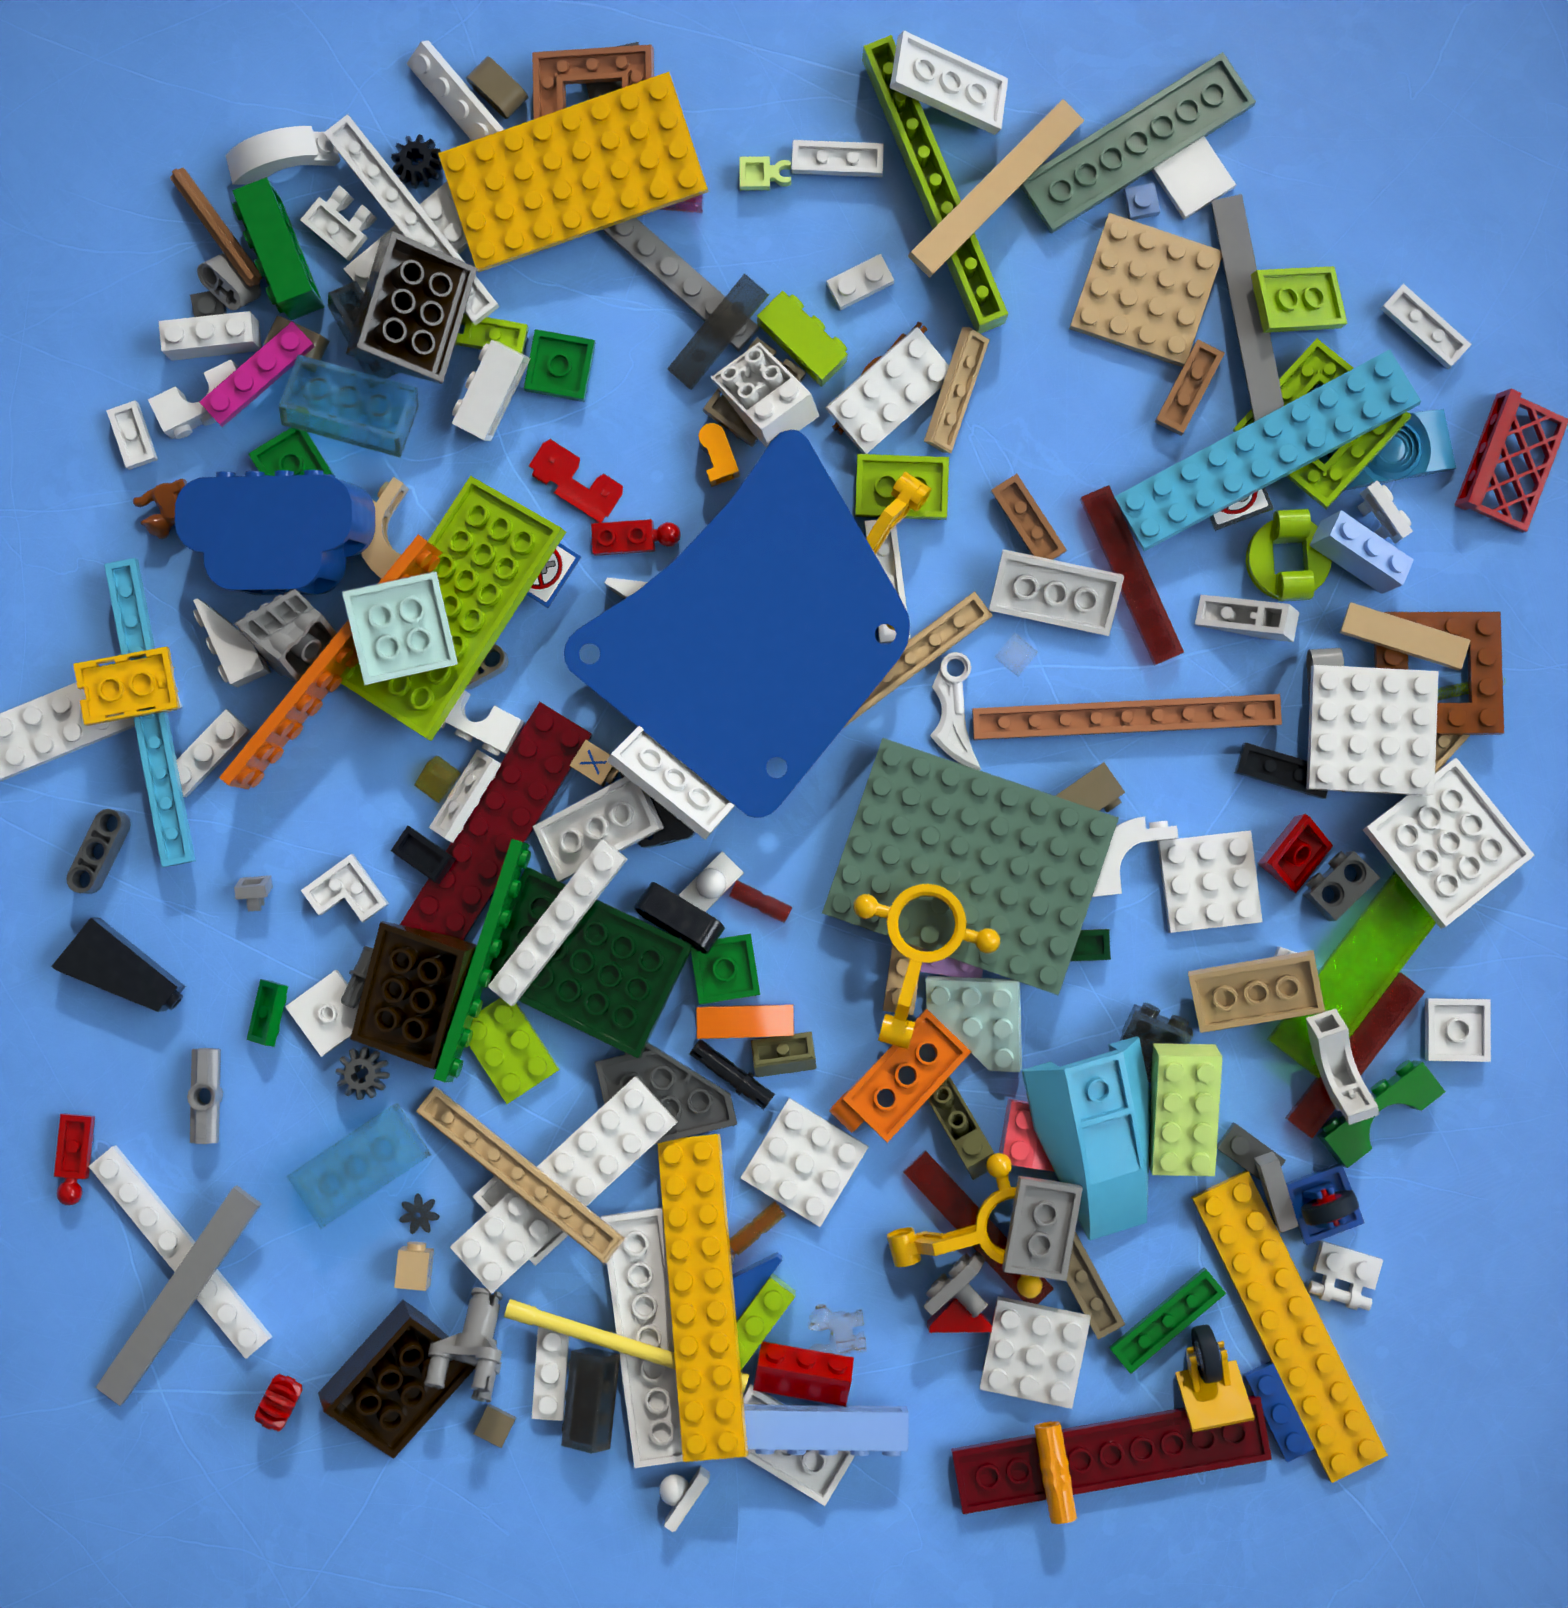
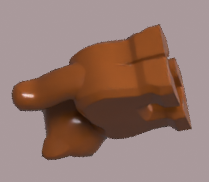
[133,479,187,539]

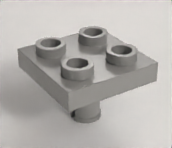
[923,1250,988,1318]

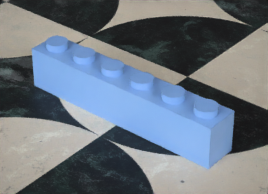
[744,1404,909,1456]

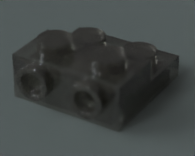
[1120,1002,1193,1083]

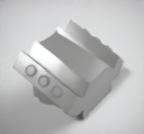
[233,589,337,683]

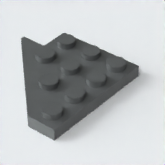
[595,1042,737,1144]

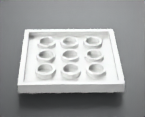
[1306,665,1439,796]
[1363,758,1535,929]

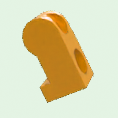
[698,423,740,487]

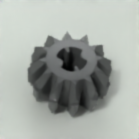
[335,1047,390,1100]

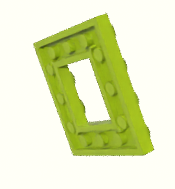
[1233,338,1412,509]

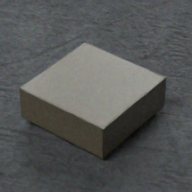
[474,1404,516,1448]

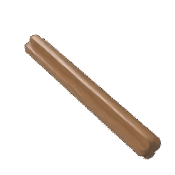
[170,168,262,287]

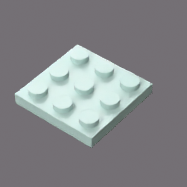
[342,571,458,685]

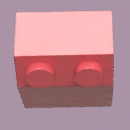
[999,1098,1055,1172]

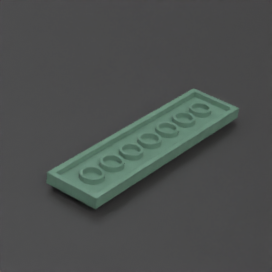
[1020,52,1256,234]

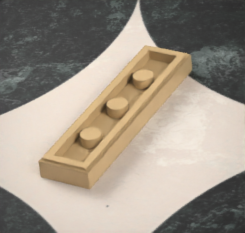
[924,327,989,453]
[1340,602,1471,671]

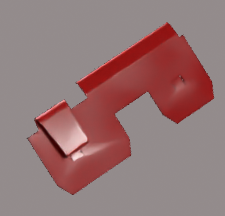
[529,439,623,523]

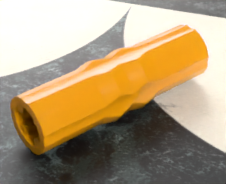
[1034,1421,1077,1524]

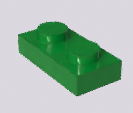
[246,979,288,1047]

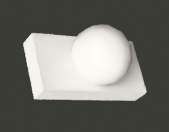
[679,851,744,912]
[659,1466,710,1532]

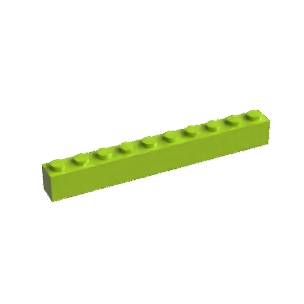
[862,35,1008,334]

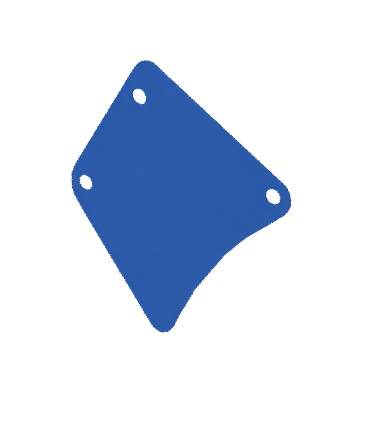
[564,429,910,818]

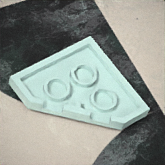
[926,976,1022,1072]

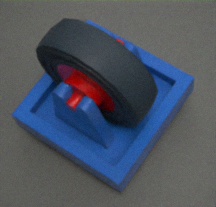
[1286,1163,1365,1245]

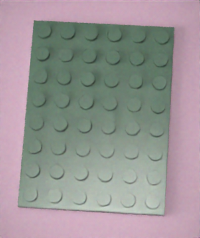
[822,738,1119,995]

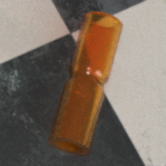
[729,1201,787,1256]

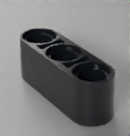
[634,882,725,954]

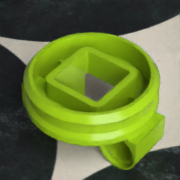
[1246,509,1332,602]

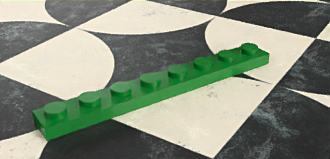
[433,839,531,1082]

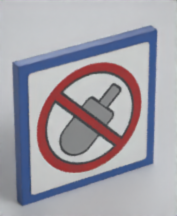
[526,543,581,608]

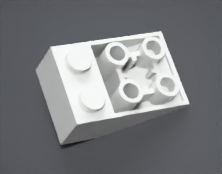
[711,342,819,448]

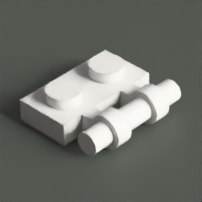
[1308,1240,1383,1311]

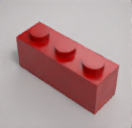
[753,1341,854,1407]

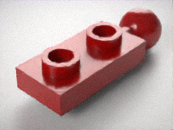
[591,519,681,556]
[54,1113,95,1206]

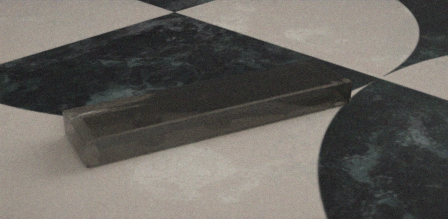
[667,273,769,389]

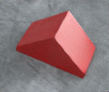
[927,1297,992,1333]

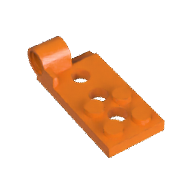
[829,1009,971,1143]

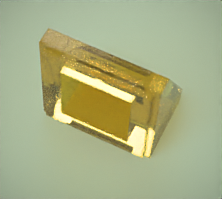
[414,756,461,803]

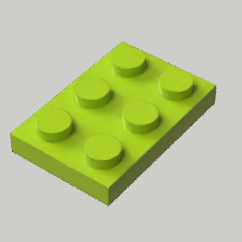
[1251,266,1348,333]
[855,454,949,520]
[469,997,560,1104]

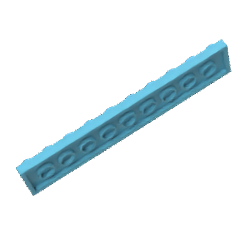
[1114,349,1421,552]

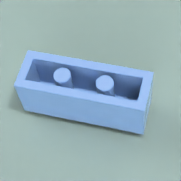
[1309,510,1414,594]

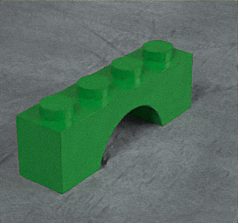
[1317,1060,1446,1168]

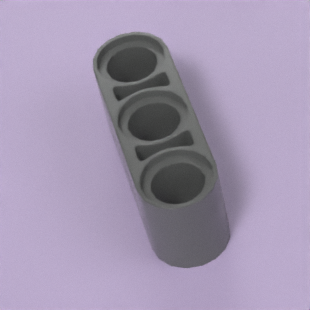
[66,809,131,894]

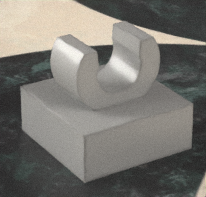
[234,876,273,912]

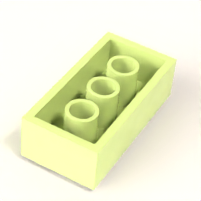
[1149,1043,1223,1176]

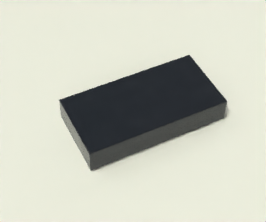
[391,825,456,884]

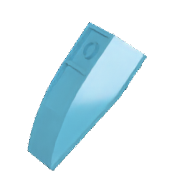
[1021,1036,1151,1240]

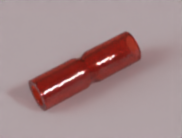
[729,880,792,923]

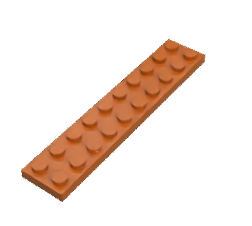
[219,534,443,790]

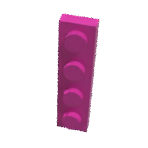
[199,321,315,427]

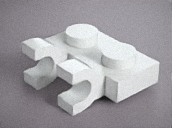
[300,185,377,261]
[1357,480,1413,544]

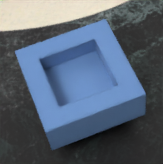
[1123,182,1160,220]

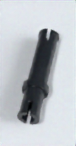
[689,1039,775,1110]

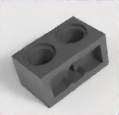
[1303,851,1380,921]

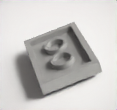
[1002,1176,1083,1281]

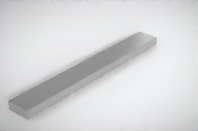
[1211,194,1284,422]
[95,1186,262,1406]

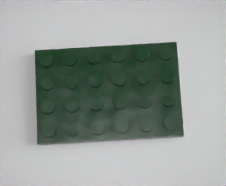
[489,867,693,1059]

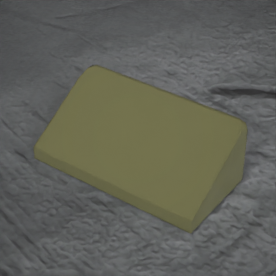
[751,1032,817,1077]

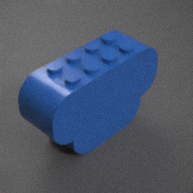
[175,470,375,595]

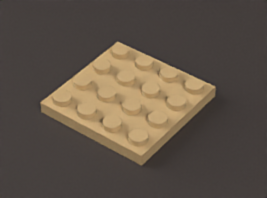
[1069,213,1222,367]

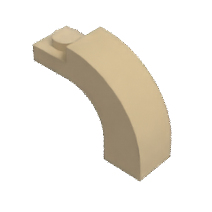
[361,477,409,579]

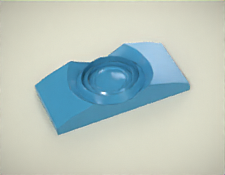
[1327,409,1456,491]

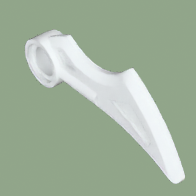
[930,652,981,770]

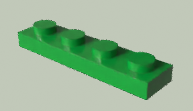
[1109,1268,1226,1374]

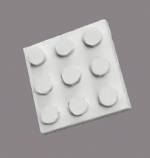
[1157,830,1263,933]
[741,1098,869,1227]
[980,1296,1091,1409]

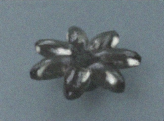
[399,1193,440,1234]

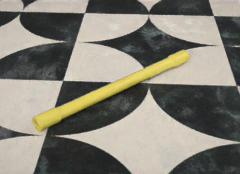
[504,1299,749,1393]

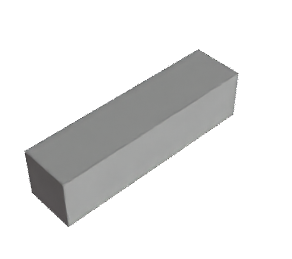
[1254,1152,1299,1233]

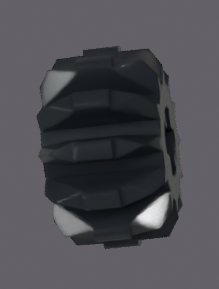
[391,134,443,189]

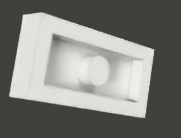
[826,254,894,310]
[106,401,158,470]

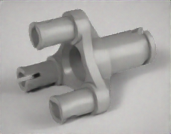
[424,1287,502,1402]

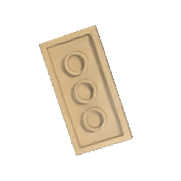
[1188,950,1325,1033]

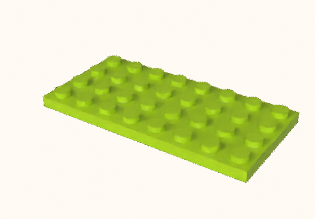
[340,476,566,741]

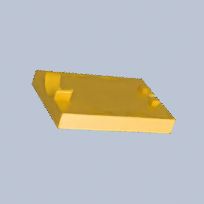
[73,647,180,726]

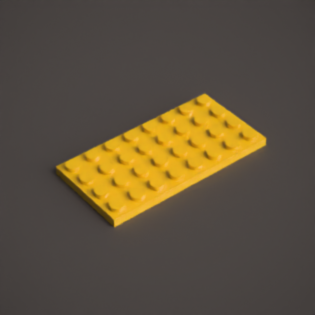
[438,72,709,272]

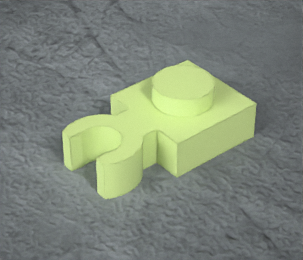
[739,156,791,191]

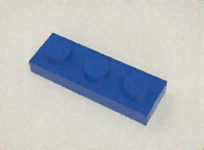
[1243,1361,1315,1462]

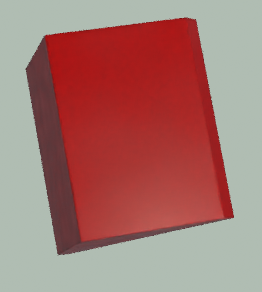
[1257,814,1333,894]

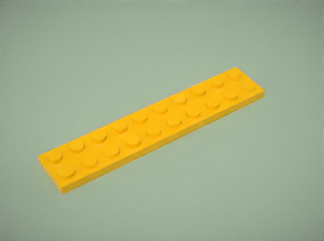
[657,1134,748,1462]
[1191,1170,1388,1483]

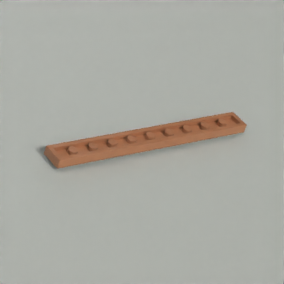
[972,694,1282,740]

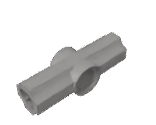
[187,1048,223,1144]

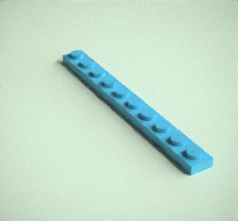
[104,558,196,867]

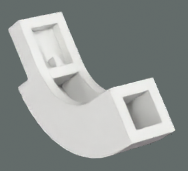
[225,126,340,185]
[1092,817,1178,897]
[1306,1008,1379,1125]

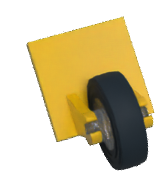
[1175,1325,1255,1432]

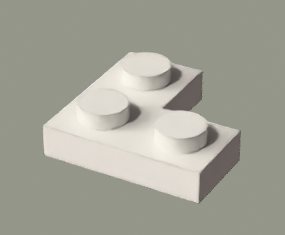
[301,854,389,922]

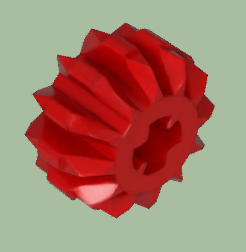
[255,1374,303,1432]

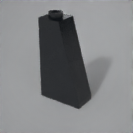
[51,918,186,1012]

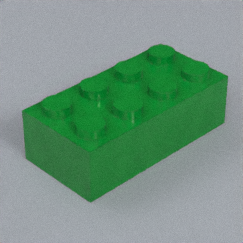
[232,177,324,321]

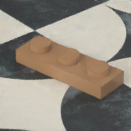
[1155,339,1225,436]
[991,474,1067,560]

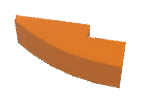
[696,1004,794,1039]

